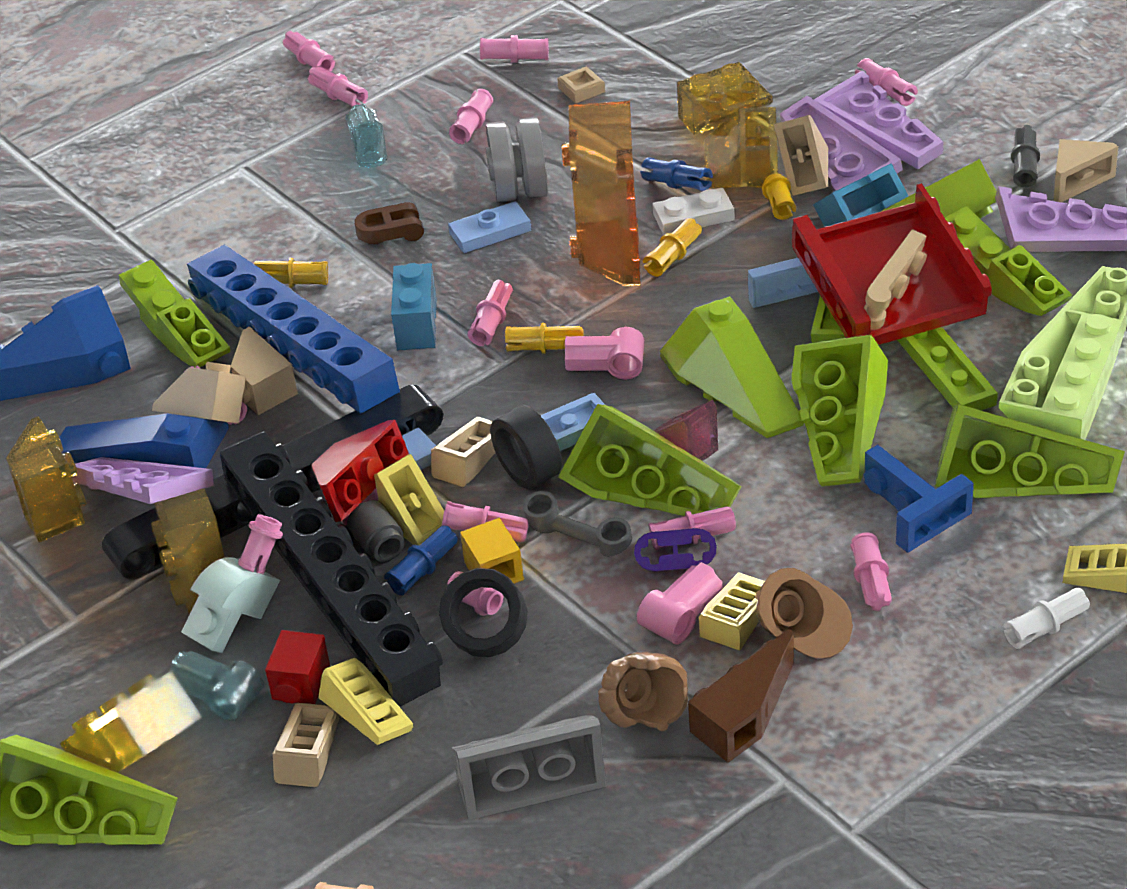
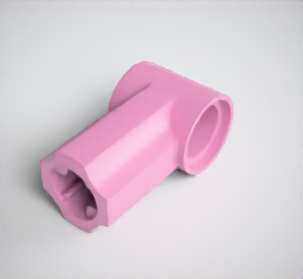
[565,327,645,380]
[637,562,723,645]

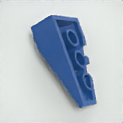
[0,285,131,401]
[49,413,229,468]

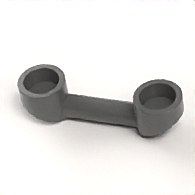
[523,491,632,557]

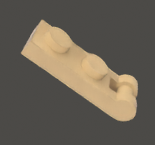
[864,229,927,330]

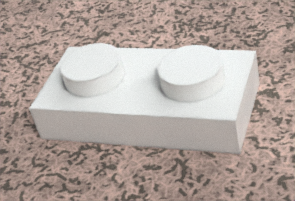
[653,187,735,235]

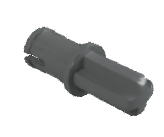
[1011,124,1040,188]

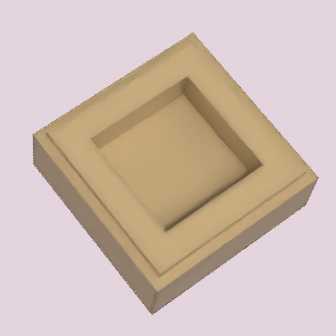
[557,67,605,104]

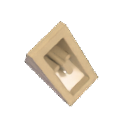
[774,115,828,196]
[1054,139,1118,202]

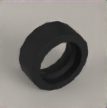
[490,405,562,489]
[439,568,528,657]

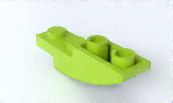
[945,206,1072,316]
[119,259,231,368]

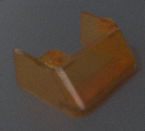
[562,101,641,286]

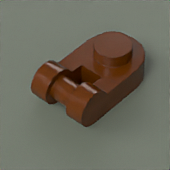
[355,202,424,245]

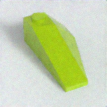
[880,159,997,219]
[791,335,888,487]
[558,404,742,516]
[934,404,1125,498]
[0,735,178,845]

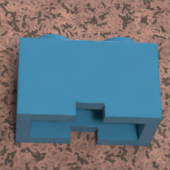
[813,163,908,227]
[391,263,437,351]

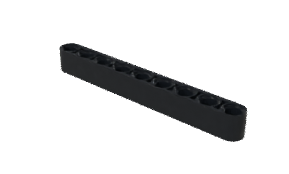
[102,384,444,580]

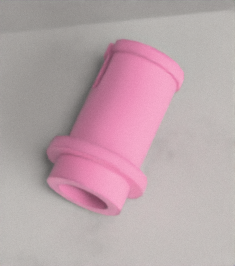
[238,515,283,574]
[447,571,504,616]

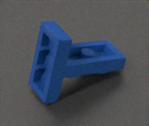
[864,445,974,553]

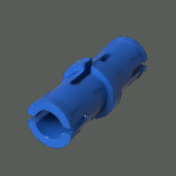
[640,157,713,191]

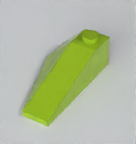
[660,296,804,438]

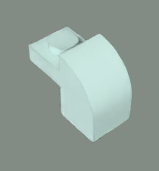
[181,557,280,653]

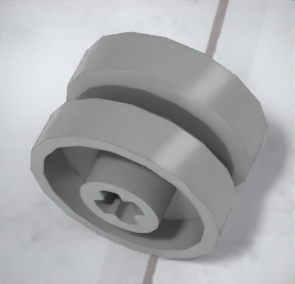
[486,116,548,203]

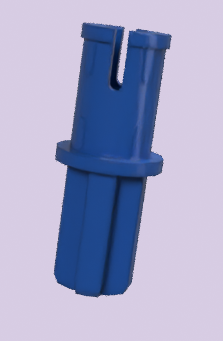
[384,525,458,596]

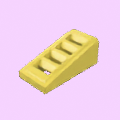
[1062,544,1127,593]
[699,572,765,651]
[318,658,413,745]

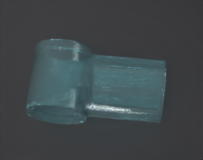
[345,104,387,168]
[168,651,264,721]

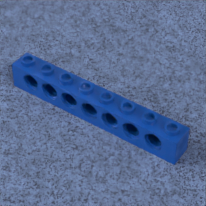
[187,244,400,414]

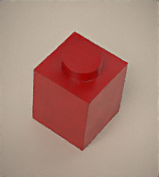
[265,630,330,704]

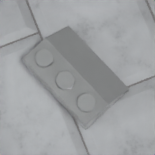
[452,715,606,820]

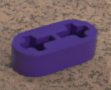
[634,528,717,571]

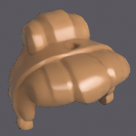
[598,652,688,731]

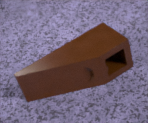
[688,629,794,763]

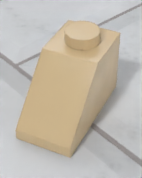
[231,327,298,415]
[152,362,246,424]

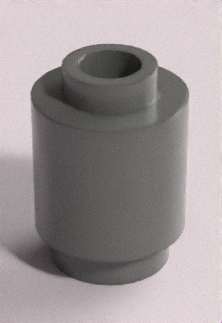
[347,500,404,562]

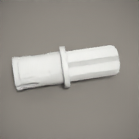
[1003,588,1090,649]

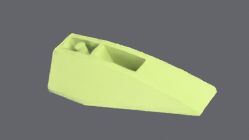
[999,266,1127,440]

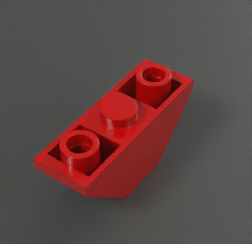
[311,420,409,522]

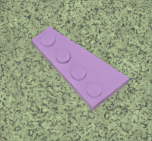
[814,70,943,169]
[780,96,902,192]
[995,186,1127,252]
[69,457,214,504]

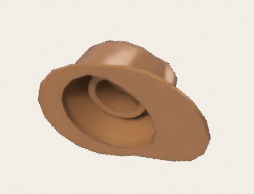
[754,568,853,659]

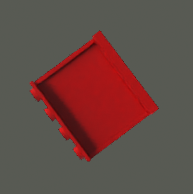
[792,183,992,345]

